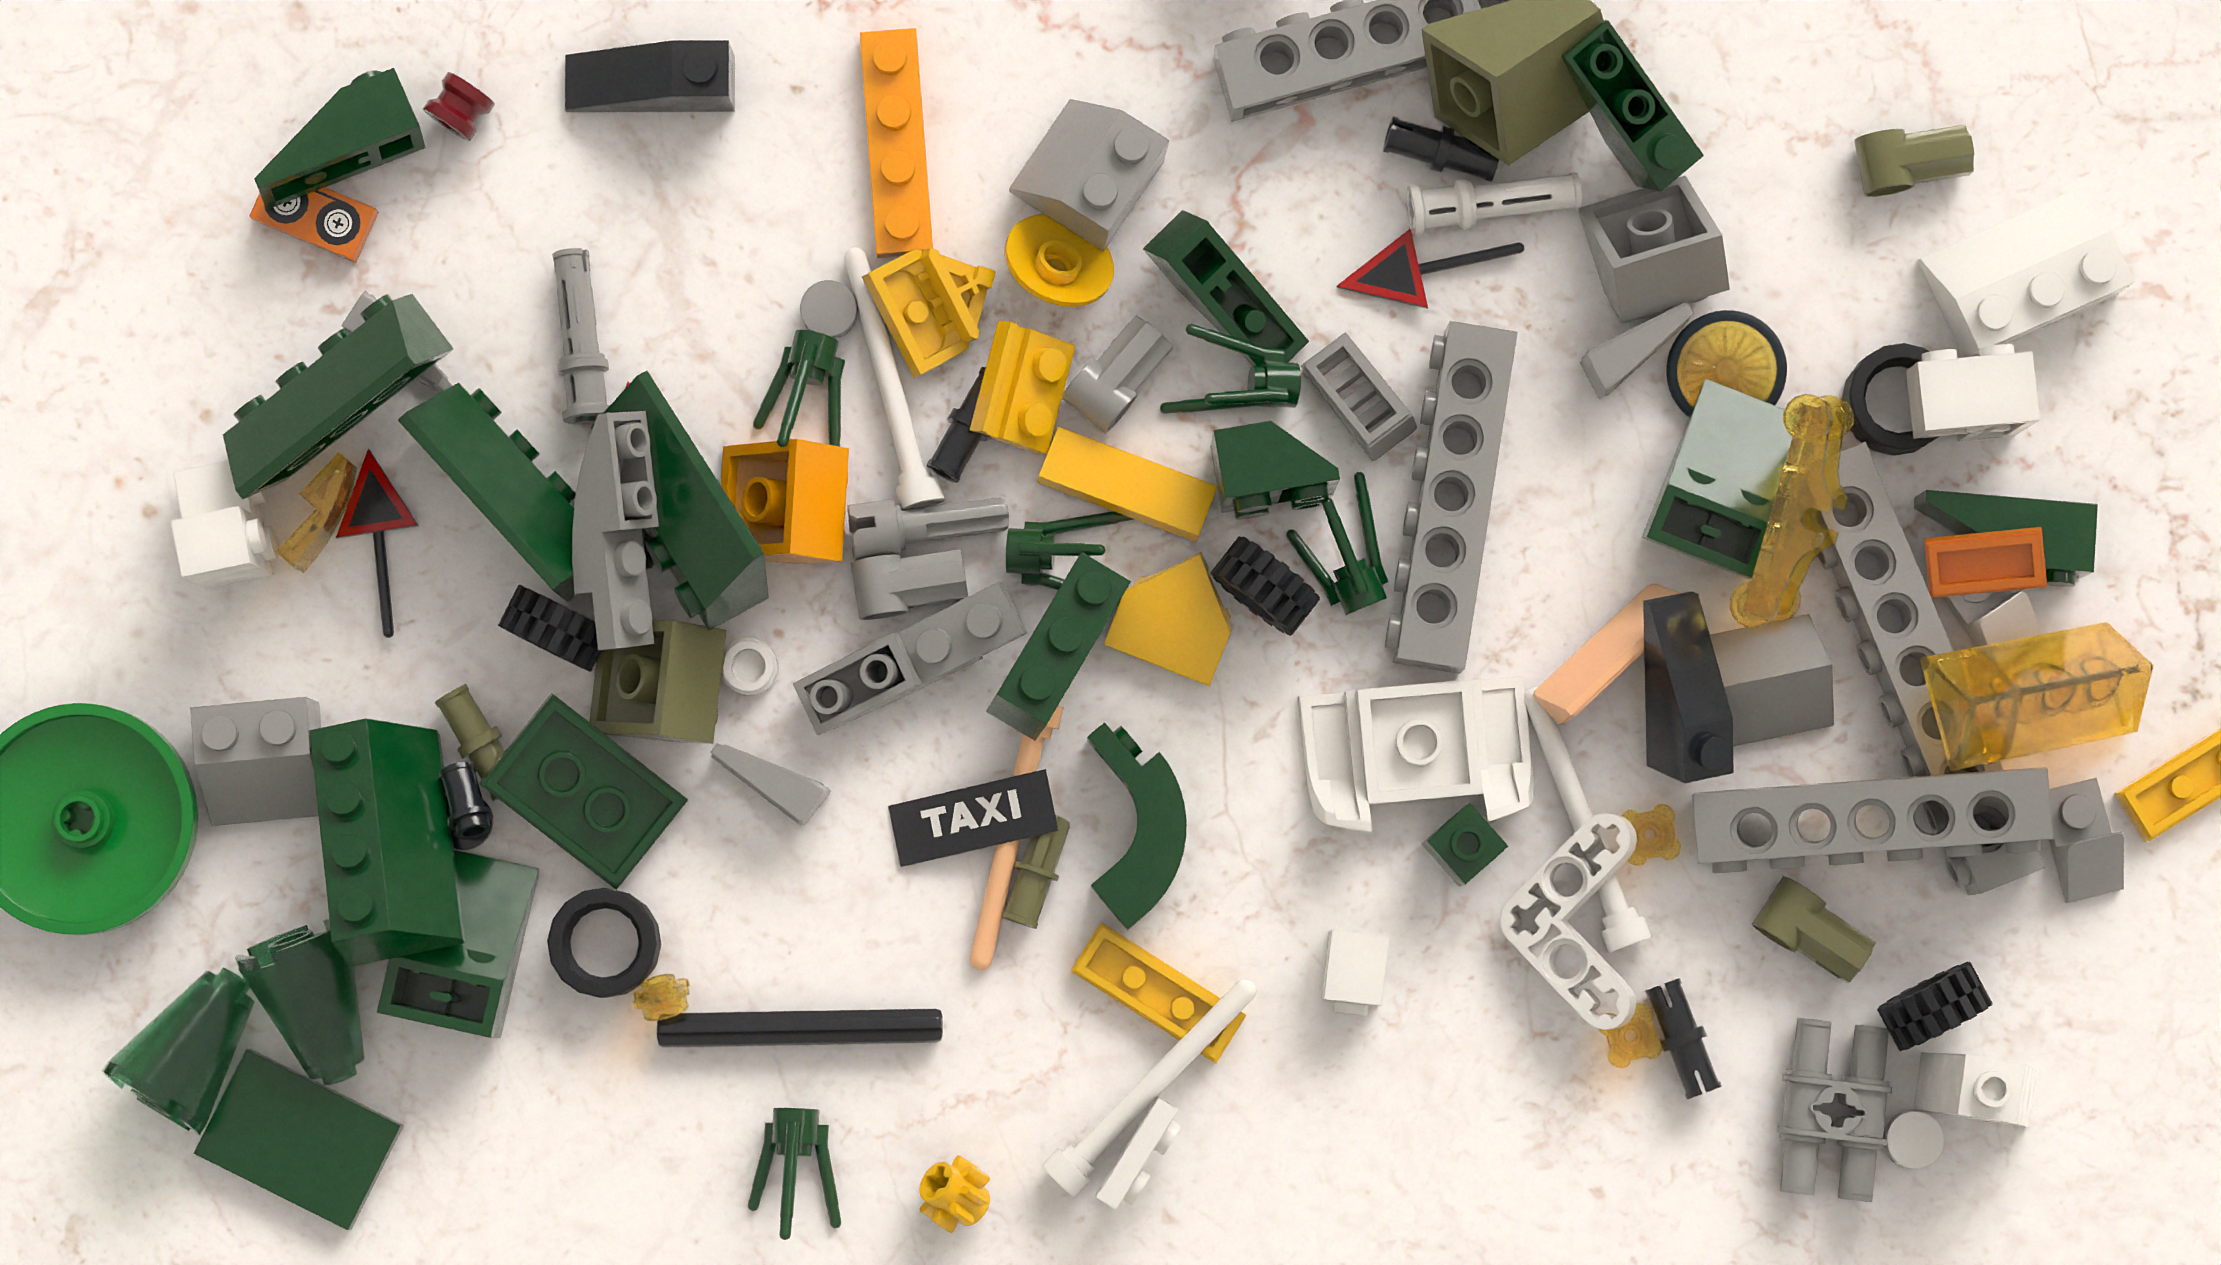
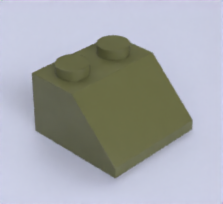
[589,620,726,744]

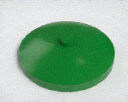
[0,703,198,935]

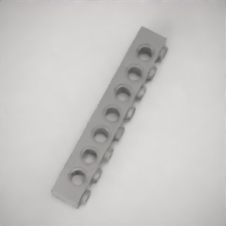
[1790,442,2045,895]

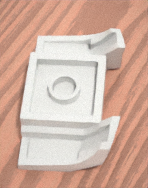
[1298,676,1534,832]

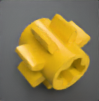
[919,1155,990,1233]

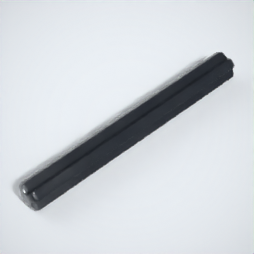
[657,1009,943,1047]

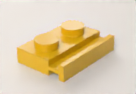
[970,321,1076,454]

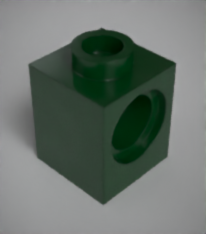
[1422,803,1509,887]

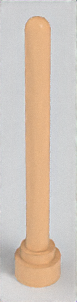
[969,706,1064,970]

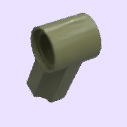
[1854,125,1975,197]
[1752,876,1876,983]

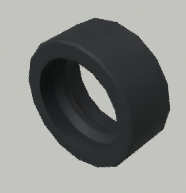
[1841,343,1940,456]
[547,888,661,998]

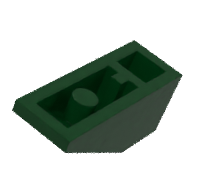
[254,68,426,210]
[1143,210,1310,366]
[1914,490,2098,587]

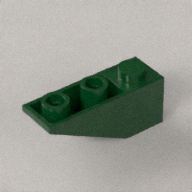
[1562,20,1704,192]

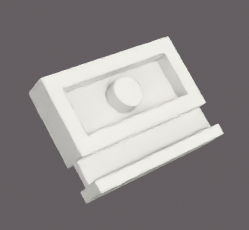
[1096,1096,1181,1210]

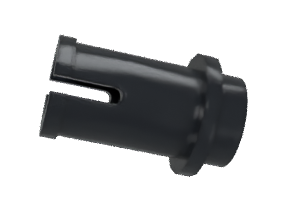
[439,761,494,840]

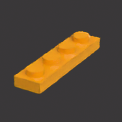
[860,28,933,258]

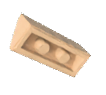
[1533,584,1680,725]

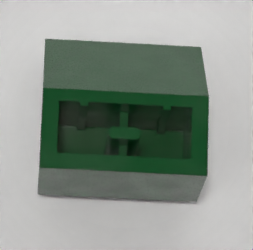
[1210,421,1340,520]

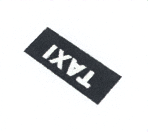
[888,769,1059,867]

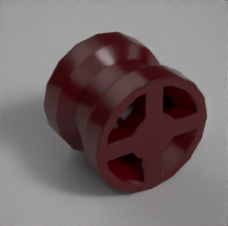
[423,72,495,141]

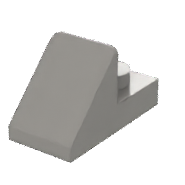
[2049,777,2124,903]

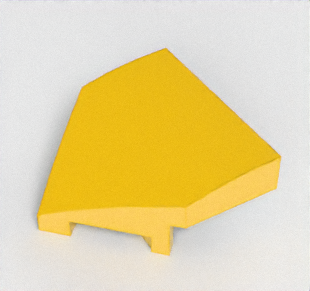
[861,248,996,378]
[1103,552,1232,686]

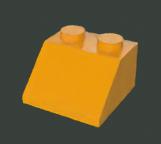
[721,439,849,564]

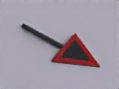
[1336,229,1525,309]
[336,449,419,638]

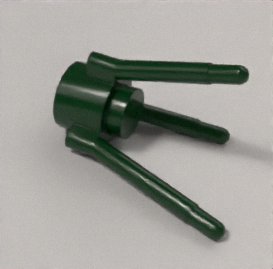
[1160,324,1301,414]
[753,330,845,447]
[1286,472,1389,615]
[1006,511,1135,606]
[748,1108,841,1240]

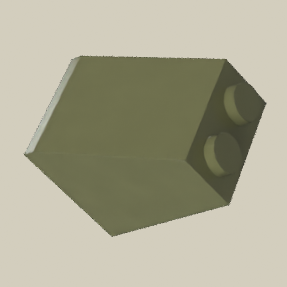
[1421,0,1604,166]

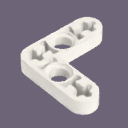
[1499,813,1637,1030]

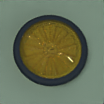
[1666,310,1787,417]

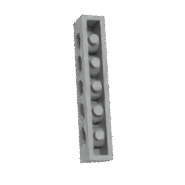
[1213,0,1510,122]
[1385,321,1518,674]
[1692,767,2053,873]

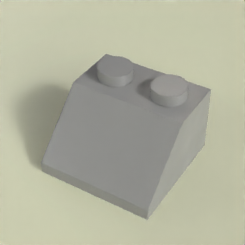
[1009,99,1170,251]
[1578,176,1730,323]
[190,697,321,826]

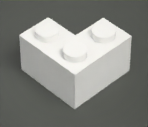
[1906,344,2041,442]
[170,460,279,589]

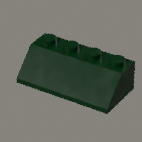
[223,294,454,500]
[591,371,769,631]
[398,382,577,602]
[310,718,465,967]

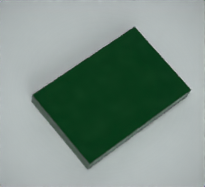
[479,693,688,890]
[193,1049,404,1230]

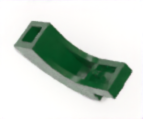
[1087,722,1187,931]

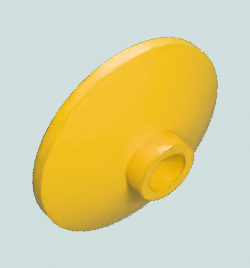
[1004,214,1114,307]

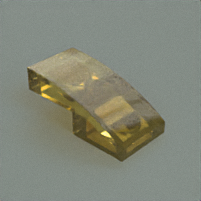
[276,452,357,573]

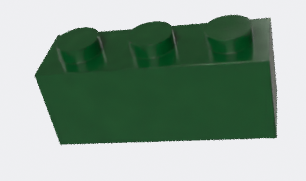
[986,552,1131,741]

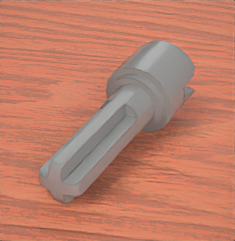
[847,497,1009,561]

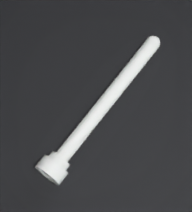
[844,247,945,510]
[1524,687,1652,953]
[1042,979,1257,1197]

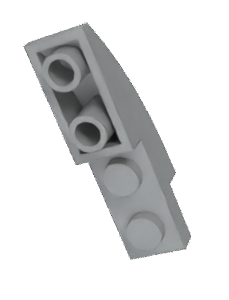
[572,411,659,650]
[793,582,1028,735]

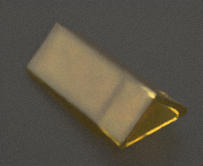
[1920,622,2154,772]

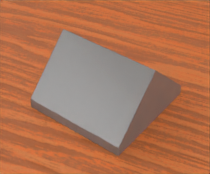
[1710,614,1834,746]

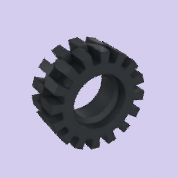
[1210,536,1320,636]
[498,585,602,672]
[1877,962,1993,1051]

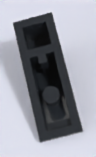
[565,40,735,112]
[1643,591,1734,783]

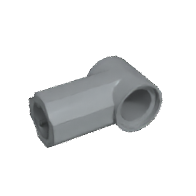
[1062,315,1173,434]
[850,549,969,620]

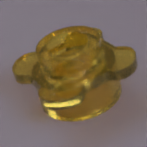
[1621,804,1681,866]
[633,974,690,1021]
[1598,1003,1663,1068]

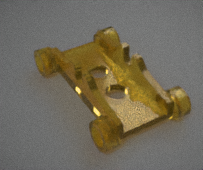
[1729,394,1854,628]

